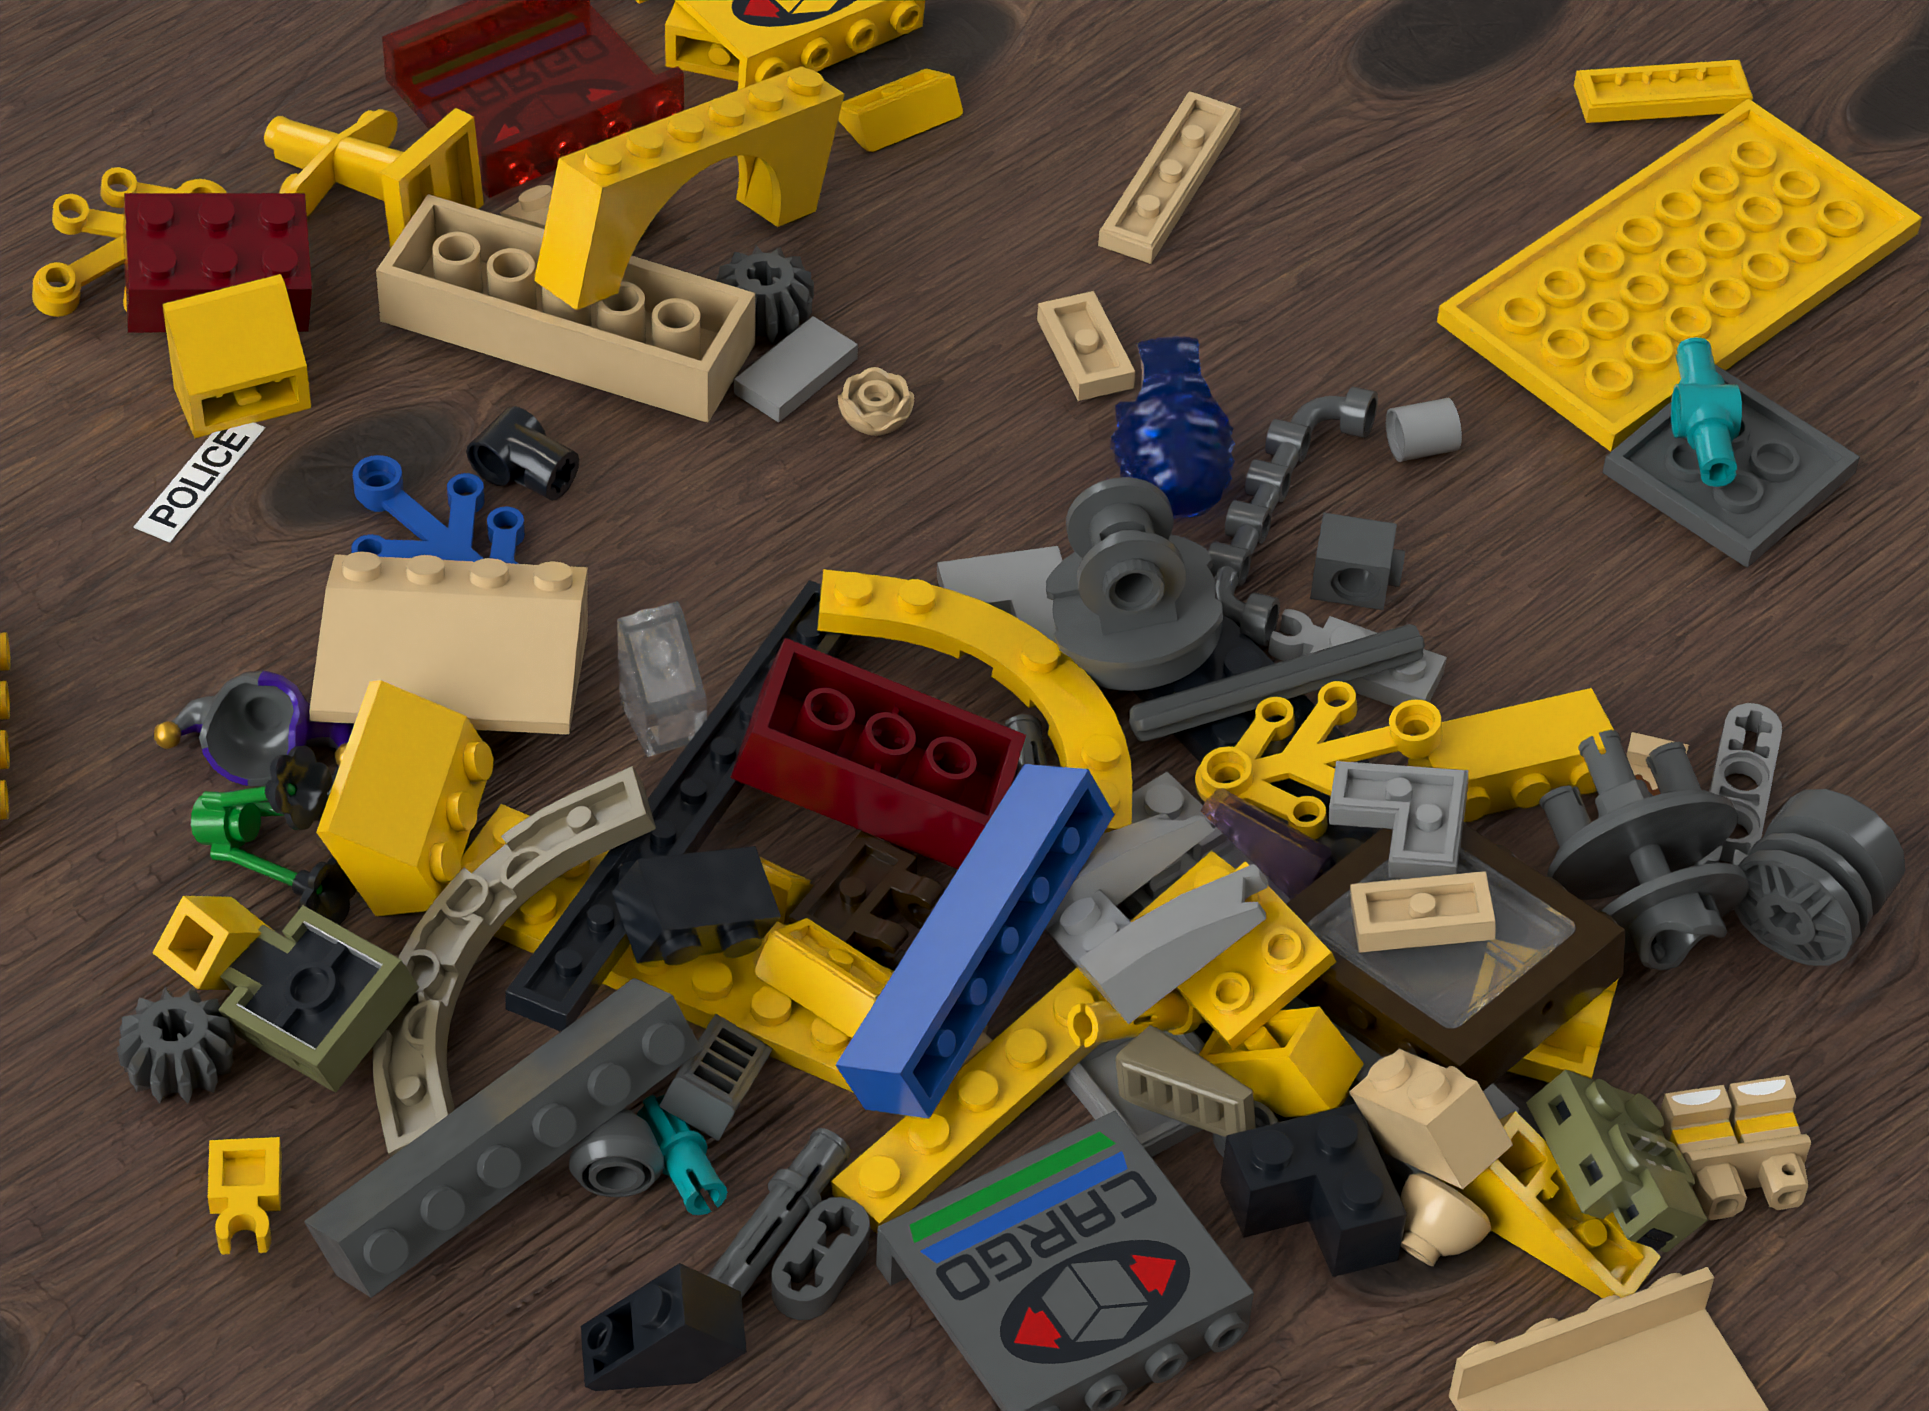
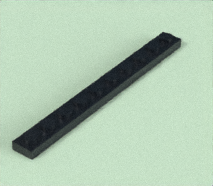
[505,580,852,1032]

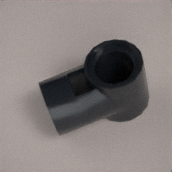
[466,406,579,501]

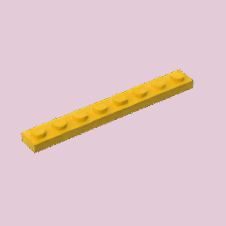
[831,851,1236,1233]

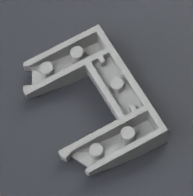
[1044,814,1268,1024]

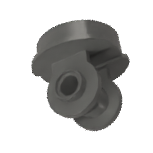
[1046,477,1223,690]

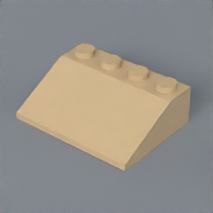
[309,552,588,735]

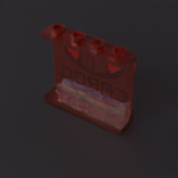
[382,0,684,198]

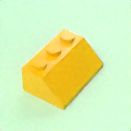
[316,680,494,916]

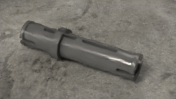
[707,1128,851,1299]

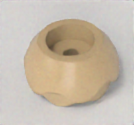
[838,367,914,436]

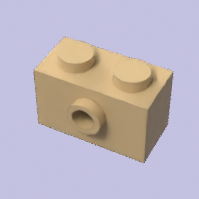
[1349,1049,1513,1189]

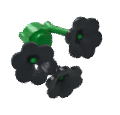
[191,746,357,925]

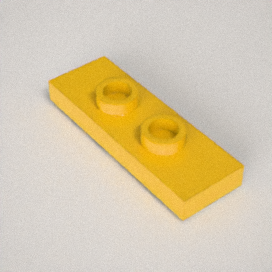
[1574,60,1753,123]

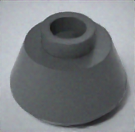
[569,1109,664,1197]

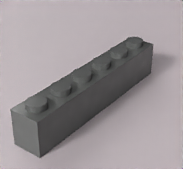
[304,978,702,1298]

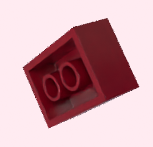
[123,193,312,333]

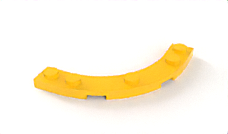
[817,569,1132,834]

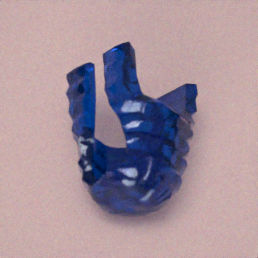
[1110,336,1235,519]

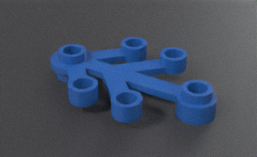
[351,455,525,564]

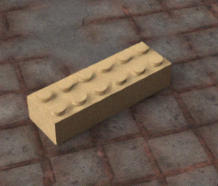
[376,194,755,423]

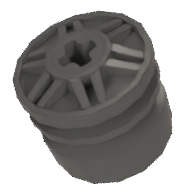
[1734,789,1906,966]

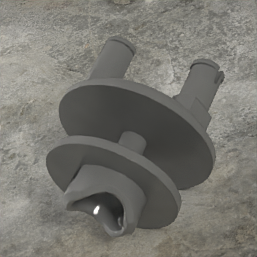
[1539,730,1749,970]

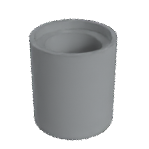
[1386,398,1462,462]

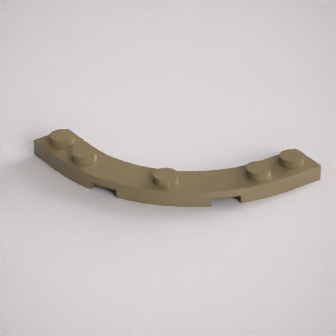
[373,766,656,1157]

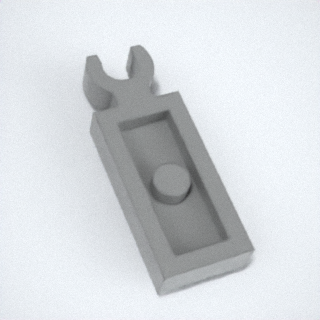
[1268,609,1447,707]

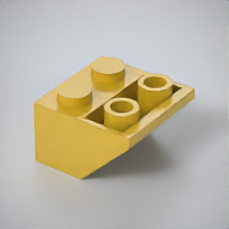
[163,274,311,439]

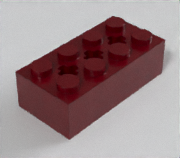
[730,638,1026,869]

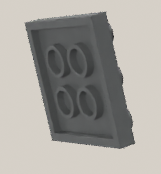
[1602,365,1860,568]

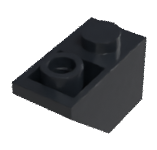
[580,1263,747,1391]

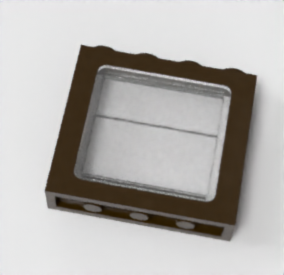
[1286,822,1625,1091]

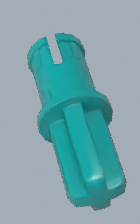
[637,1094,728,1215]

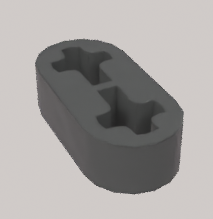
[772,1197,870,1320]

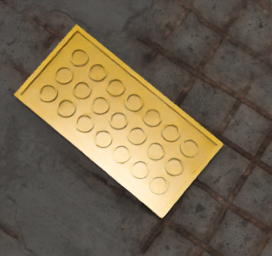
[1437,98,1922,452]

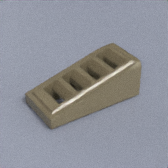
[1115,1025,1256,1137]

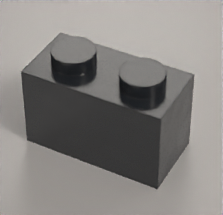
[612,846,781,965]

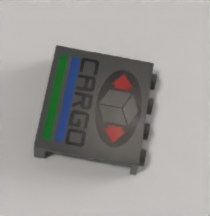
[876,1110,1254,1411]

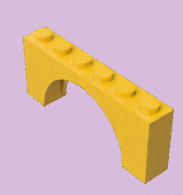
[534,66,844,310]

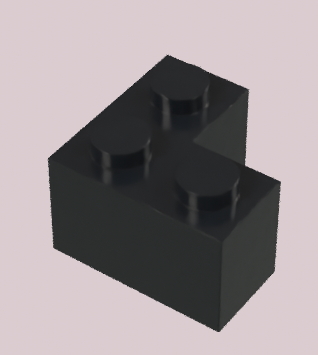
[1220,1103,1407,1277]

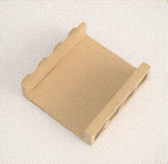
[1449,1267,1769,1411]

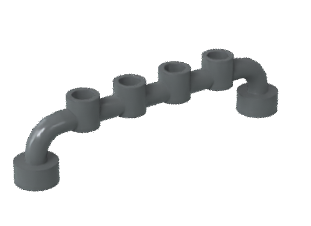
[1208,386,1378,646]

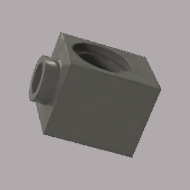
[1310,512,1405,610]

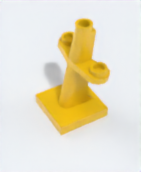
[264,108,484,249]

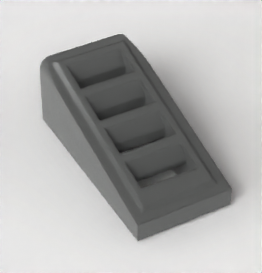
[659,1014,773,1141]

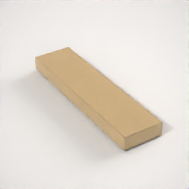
[1098,91,1241,264]

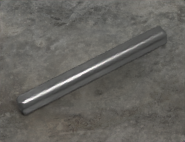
[1129,624,1425,742]

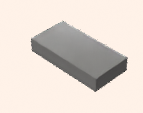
[734,316,858,423]

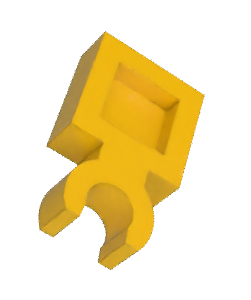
[208,1137,282,1255]

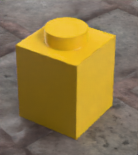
[152,896,274,990]

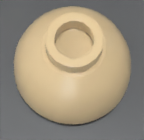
[1400,1173,1491,1266]

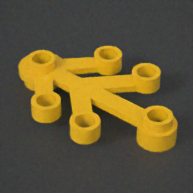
[32,167,227,317]
[1195,681,1442,841]

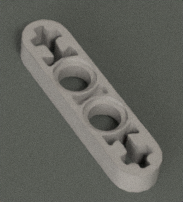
[1694,703,1782,911]

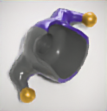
[154,671,354,786]

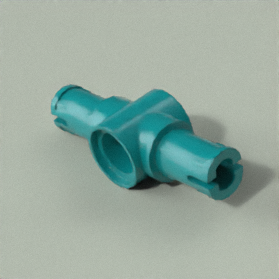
[1671,337,1742,487]

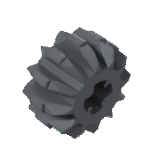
[716,245,814,344]
[117,986,236,1104]

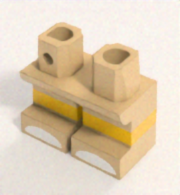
[1660,1075,1811,1220]

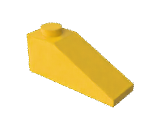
[1438,1111,1661,1298]

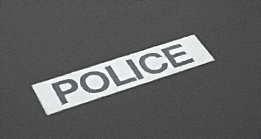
[133,422,266,543]

